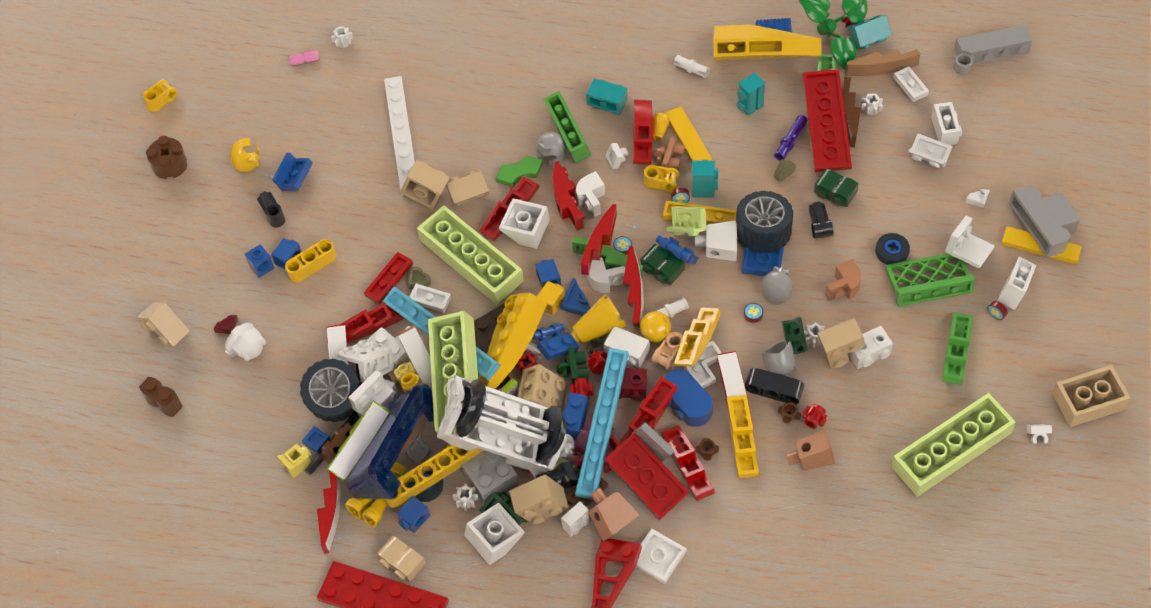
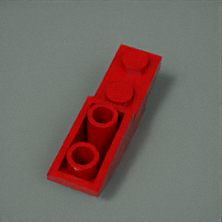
[633,100,653,165]
[553,161,585,231]

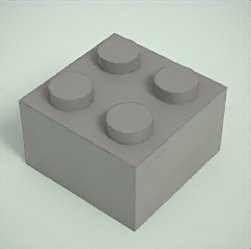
[461,451,519,504]

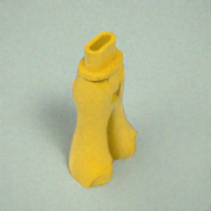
[345,462,408,528]

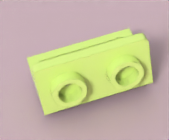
[666,206,707,236]

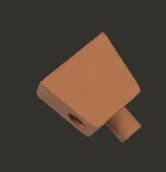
[786,430,835,470]
[589,488,640,541]

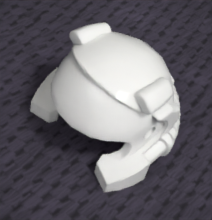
[225,322,266,361]

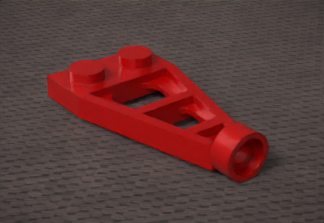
[591,538,642,608]

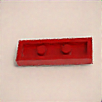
[364,252,413,305]

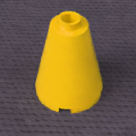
[571,294,626,343]

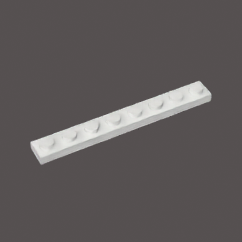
[384,76,415,196]

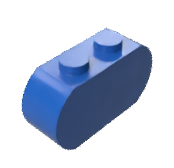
[664,369,713,427]

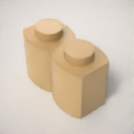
[377,535,426,582]

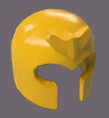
[230,138,260,172]
[640,311,672,342]

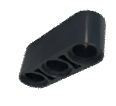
[744,368,805,405]

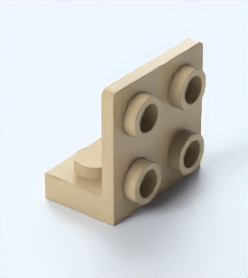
[518,364,567,410]

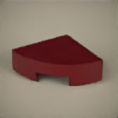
[214,315,238,334]
[570,452,583,470]

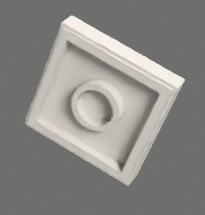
[636,528,687,584]

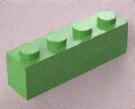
[544,91,592,163]

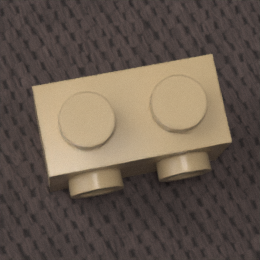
[446,170,489,207]

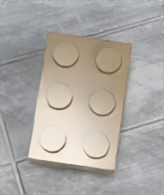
[1052,365,1131,427]

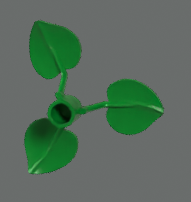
[799,0,868,70]

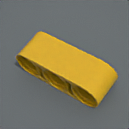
[285,239,337,283]

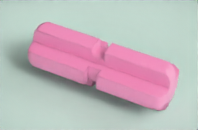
[289,50,319,66]

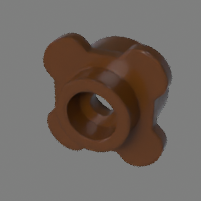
[778,402,801,424]
[695,438,719,461]

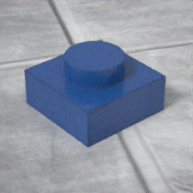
[302,426,330,454]

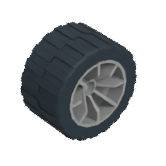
[736,191,794,253]
[300,358,362,422]

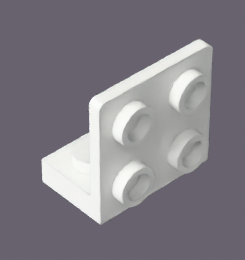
[945,215,995,268]
[337,340,394,383]

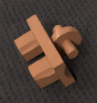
[653,137,685,171]

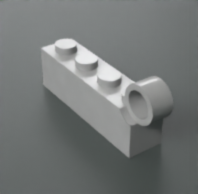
[954,25,1032,74]

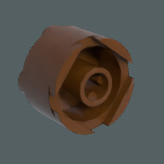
[146,136,187,179]

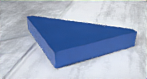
[560,278,590,316]

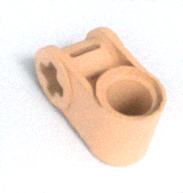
[651,332,683,371]

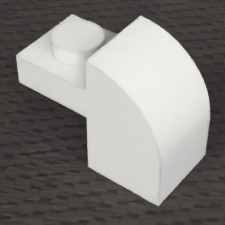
[576,171,605,217]
[586,258,625,293]

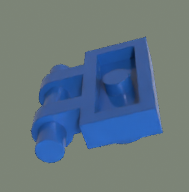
[655,235,698,264]
[532,323,580,361]

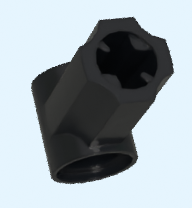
[257,191,286,228]
[809,201,834,239]
[535,462,578,488]

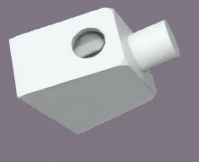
[695,221,737,261]

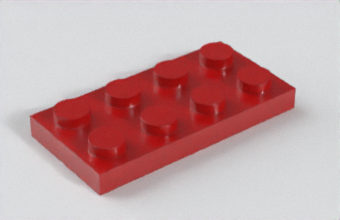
[604,433,690,521]

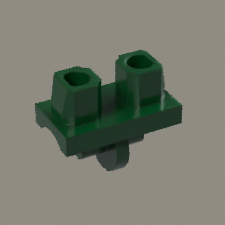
[781,317,808,354]
[556,347,589,384]

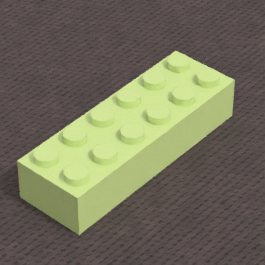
[417,206,524,305]
[428,311,478,435]
[891,393,1016,497]

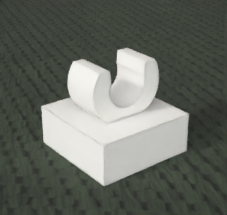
[605,143,629,169]
[1027,424,1052,444]

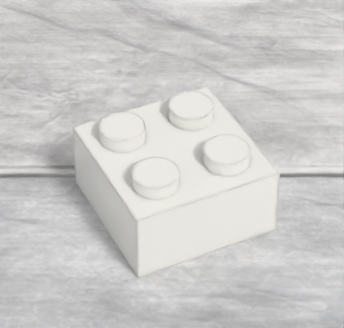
[561,502,590,537]

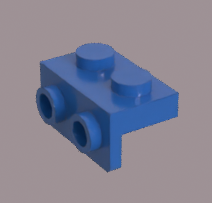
[272,152,313,191]

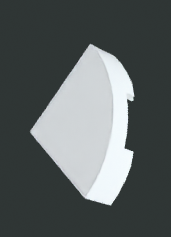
[966,189,990,208]

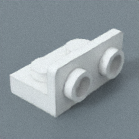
[348,370,394,416]

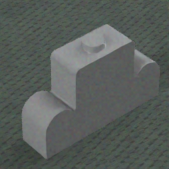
[1009,186,1080,257]

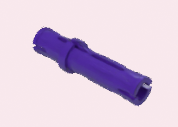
[774,115,808,161]

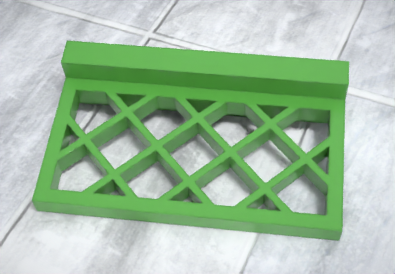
[885,253,975,307]

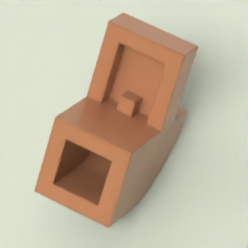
[825,259,861,301]

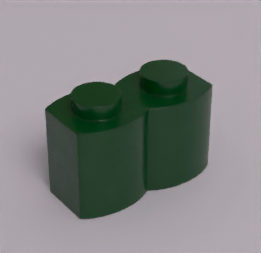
[814,169,859,207]
[640,244,685,285]

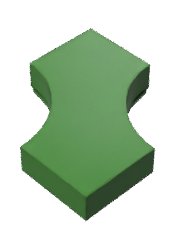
[495,155,543,187]

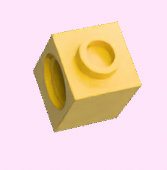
[537,281,565,316]

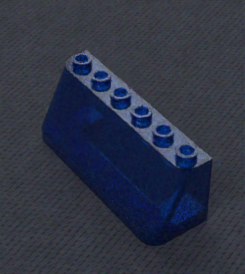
[347,384,434,499]

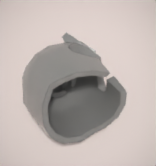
[537,132,566,167]
[762,266,793,305]
[762,340,799,375]

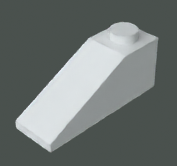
[997,256,1036,310]

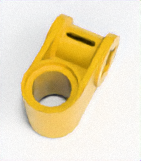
[143,79,178,112]
[643,165,680,192]

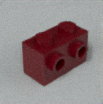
[619,368,647,400]

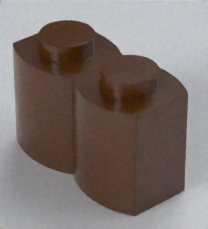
[139,377,183,417]

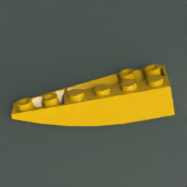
[713,24,822,61]
[479,292,547,389]

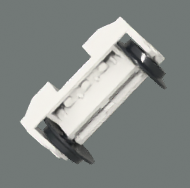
[437,376,566,473]

